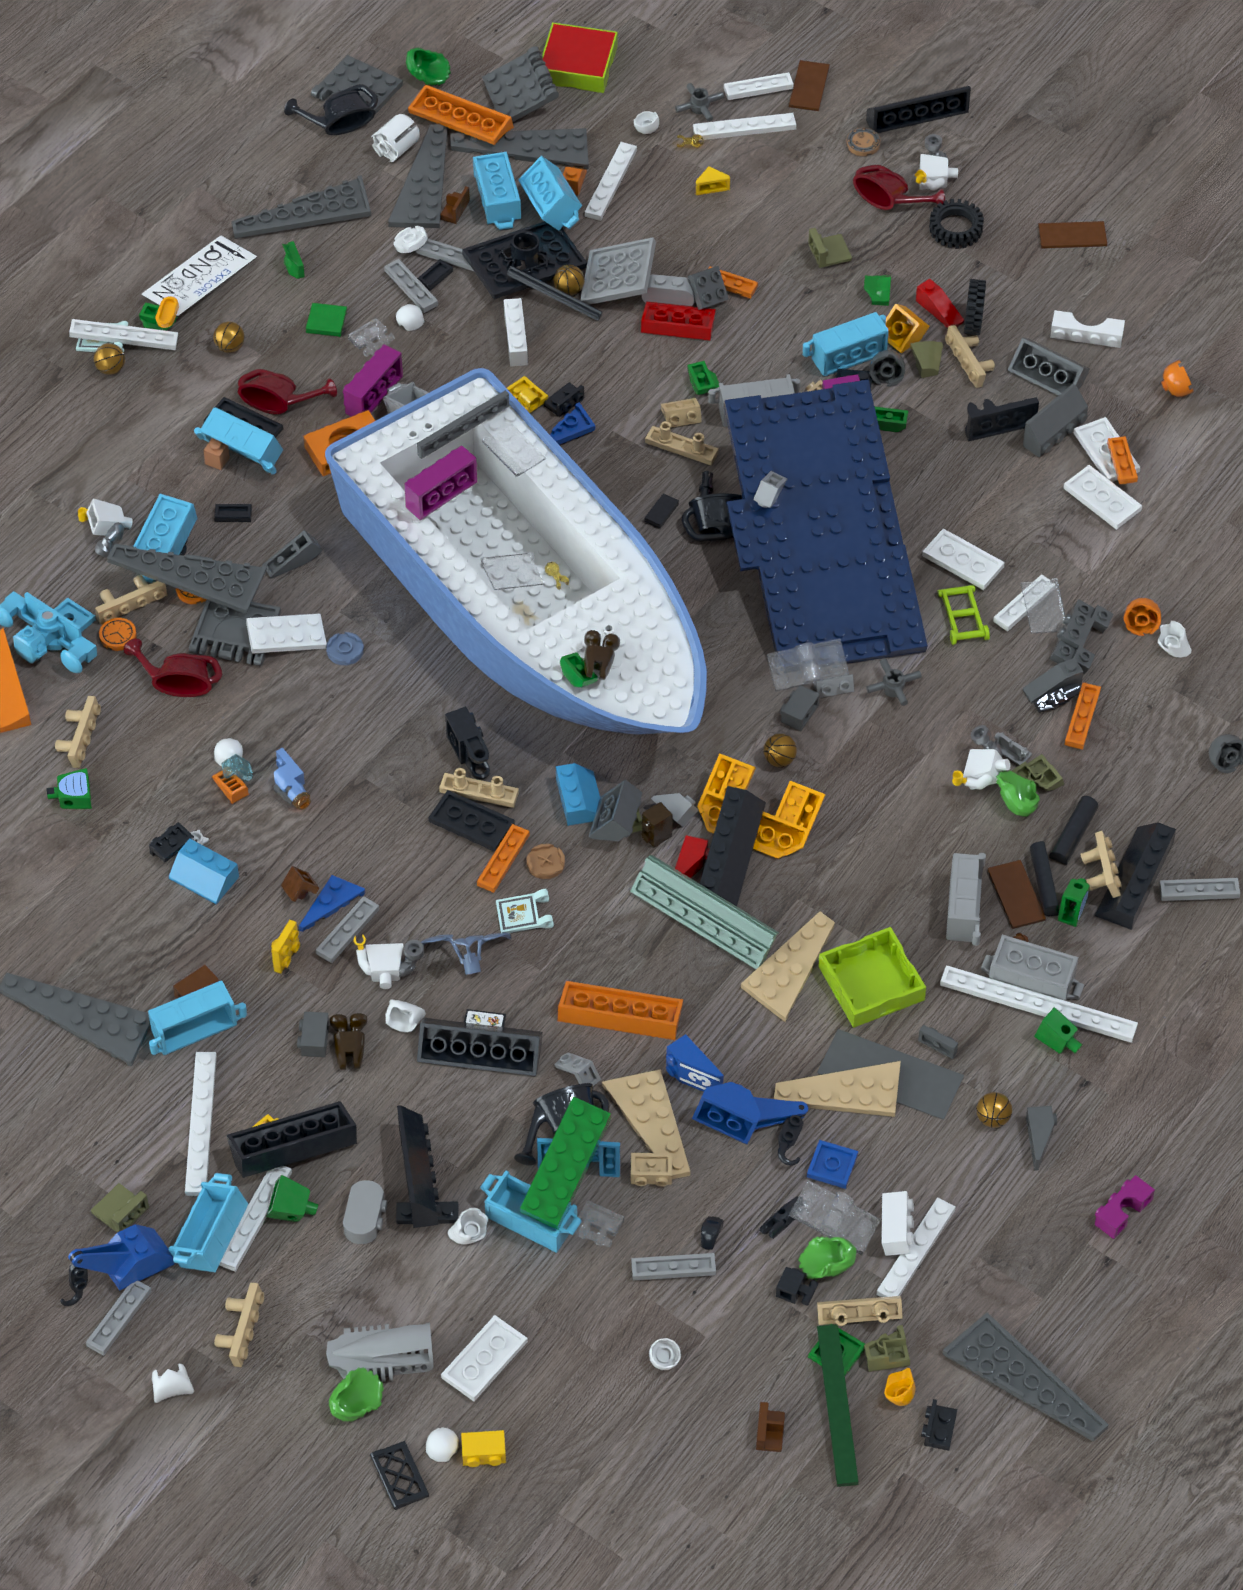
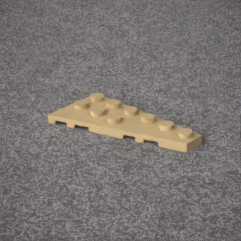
[741,912,835,1022]
[774,1061,901,1117]
[602,1069,690,1179]

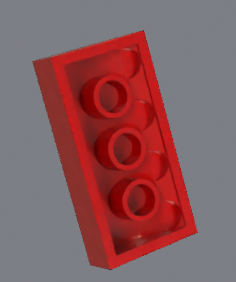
[641,301,716,341]

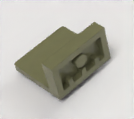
[808,228,852,268]
[91,1183,149,1232]

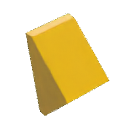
[696,166,730,196]

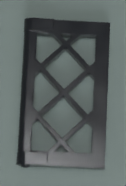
[370,1441,429,1510]

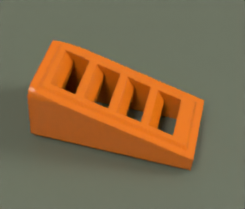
[212,767,249,804]

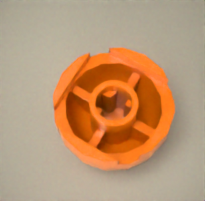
[1161,360,1194,397]
[1124,598,1161,636]

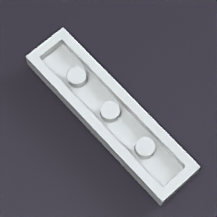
[724,72,793,100]
[993,574,1056,632]

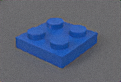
[807,1140,858,1189]

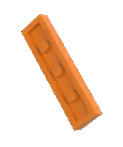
[1064,683,1101,750]
[477,824,530,893]

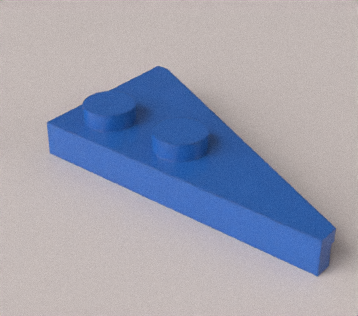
[550,402,595,445]
[299,875,365,932]

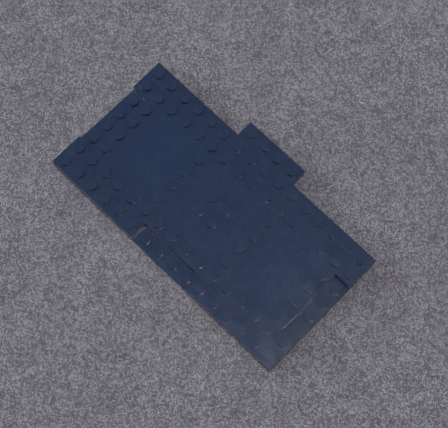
[724,380,928,674]

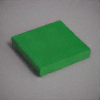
[306,303,347,337]
[808,1323,865,1377]

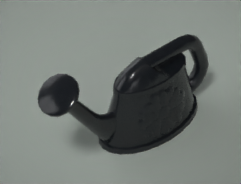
[284,84,378,135]
[681,493,743,541]
[514,1083,610,1165]

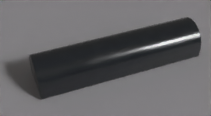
[1049,796,1098,865]
[1029,841,1059,916]

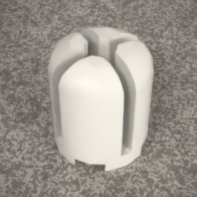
[371,114,420,162]

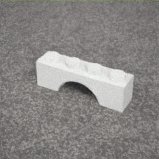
[504,298,528,367]
[1050,310,1125,348]

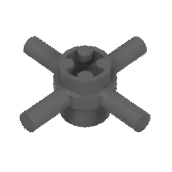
[675,83,724,121]
[866,658,922,706]

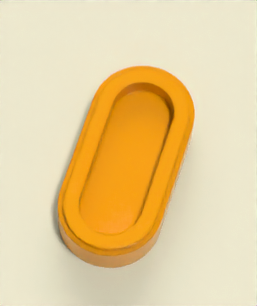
[156,296,179,328]

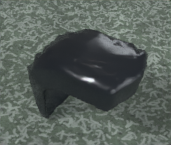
[701,1216,724,1250]

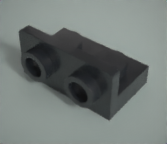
[544,382,585,417]
[149,822,194,863]
[921,1399,958,1451]

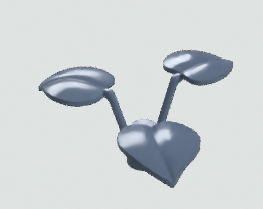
[421,933,511,975]

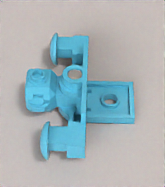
[0,591,97,673]

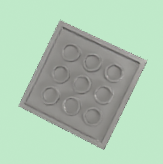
[580,237,656,305]

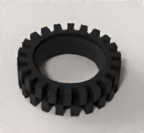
[929,199,984,249]
[964,279,986,335]

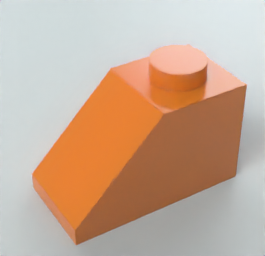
[563,167,587,196]

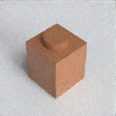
[203,438,230,470]

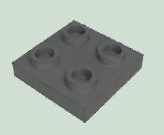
[688,266,729,310]

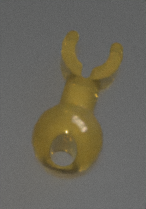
[677,134,704,148]
[545,562,569,590]

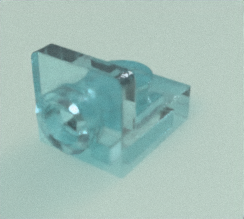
[221,754,253,781]

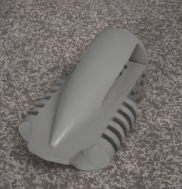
[326,1322,434,1381]

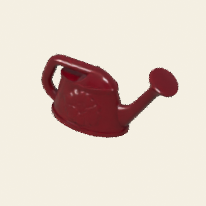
[853,165,945,210]
[238,369,337,414]
[123,638,223,697]

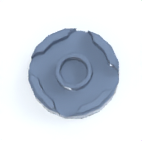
[326,632,364,665]

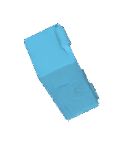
[473,152,521,230]
[518,156,582,230]
[802,312,889,377]
[194,407,283,474]
[134,494,197,583]
[148,981,247,1055]
[480,1171,582,1253]
[168,1173,248,1272]

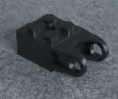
[445,706,490,779]

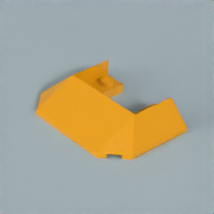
[697,753,825,859]

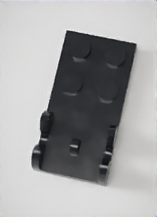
[965,397,1039,442]

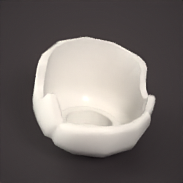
[634,111,659,134]
[396,304,424,331]
[214,738,243,768]
[649,1338,681,1370]
[426,1427,459,1462]

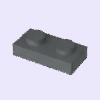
[918,1025,958,1059]

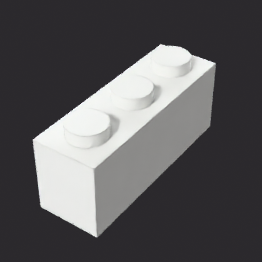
[882,1191,914,1256]

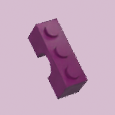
[1095,1175,1155,1239]

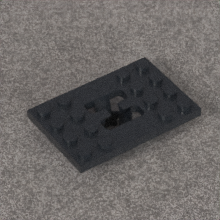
[462,221,587,300]

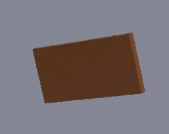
[789,60,830,111]
[1038,221,1107,249]
[987,860,1046,929]

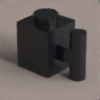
[776,1267,818,1306]

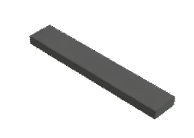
[417,390,510,459]

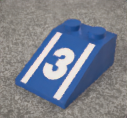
[666,1034,724,1092]

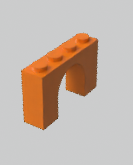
[303,410,375,477]

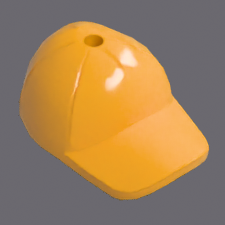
[884,1368,916,1406]

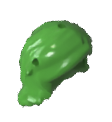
[996,770,1040,817]
[799,1236,856,1280]
[329,1367,384,1421]

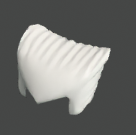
[1158,621,1192,658]
[385,999,426,1033]
[448,1208,488,1245]
[152,1364,194,1403]

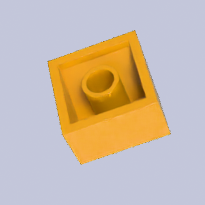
[885,304,930,353]

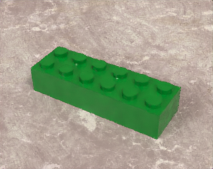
[520,1096,611,1230]

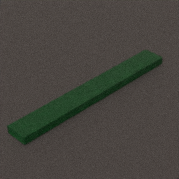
[817,1324,859,1487]

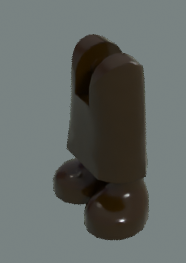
[584,630,620,680]
[330,1013,367,1070]

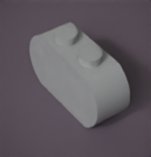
[642,274,695,306]
[343,1180,387,1244]

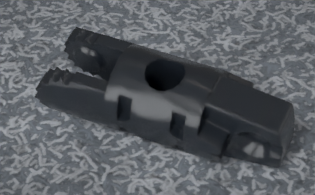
[1034,683,1081,713]
[759,1196,805,1239]

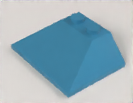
[537,1138,620,1177]

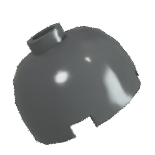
[870,350,905,387]
[1208,734,1243,773]

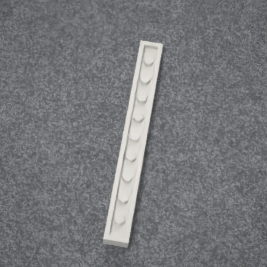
[940,965,1138,1043]

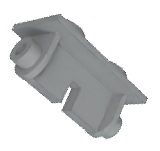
[814,674,854,698]
[994,732,1032,765]

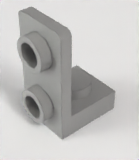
[554,1052,601,1086]

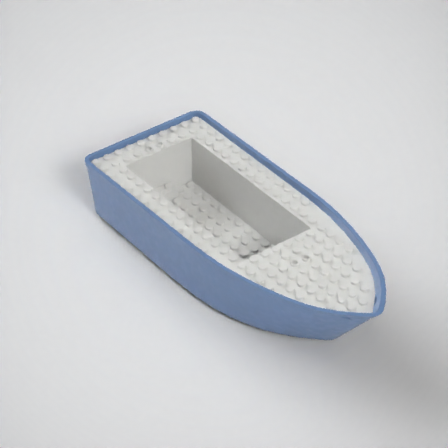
[325,368,707,735]

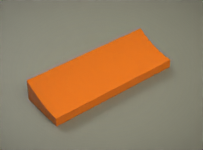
[408,85,514,145]
[0,628,31,733]
[558,981,683,1040]

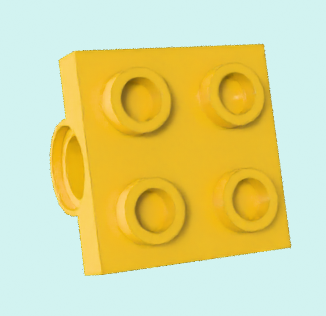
[507,376,548,413]
[271,919,300,974]

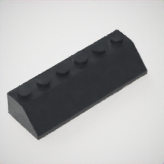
[866,86,971,134]
[700,786,766,907]
[1095,822,1176,930]
[417,1018,543,1076]
[227,1101,357,1178]
[397,1105,441,1228]

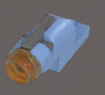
[274,748,311,810]

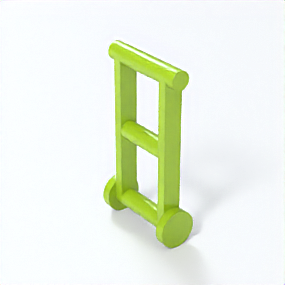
[937,585,990,645]

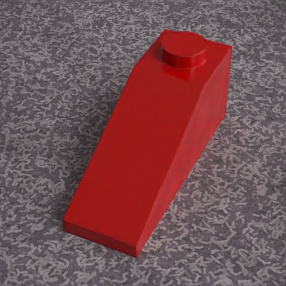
[916,278,965,328]
[675,835,710,878]

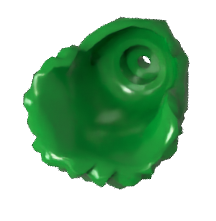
[406,47,451,86]

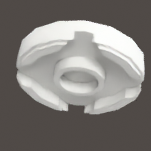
[394,226,428,253]

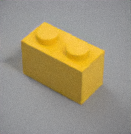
[461,1430,506,1467]

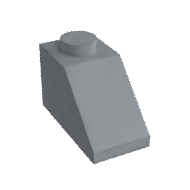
[753,471,787,508]
[651,793,698,827]

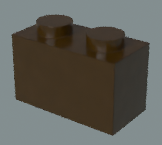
[641,802,673,848]

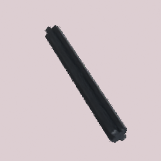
[507,266,602,321]

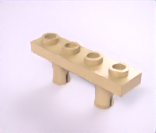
[945,325,995,388]
[645,421,719,465]
[95,575,167,624]
[55,696,101,768]
[439,768,519,808]
[1081,831,1122,898]
[215,1283,264,1367]
[817,1296,902,1326]

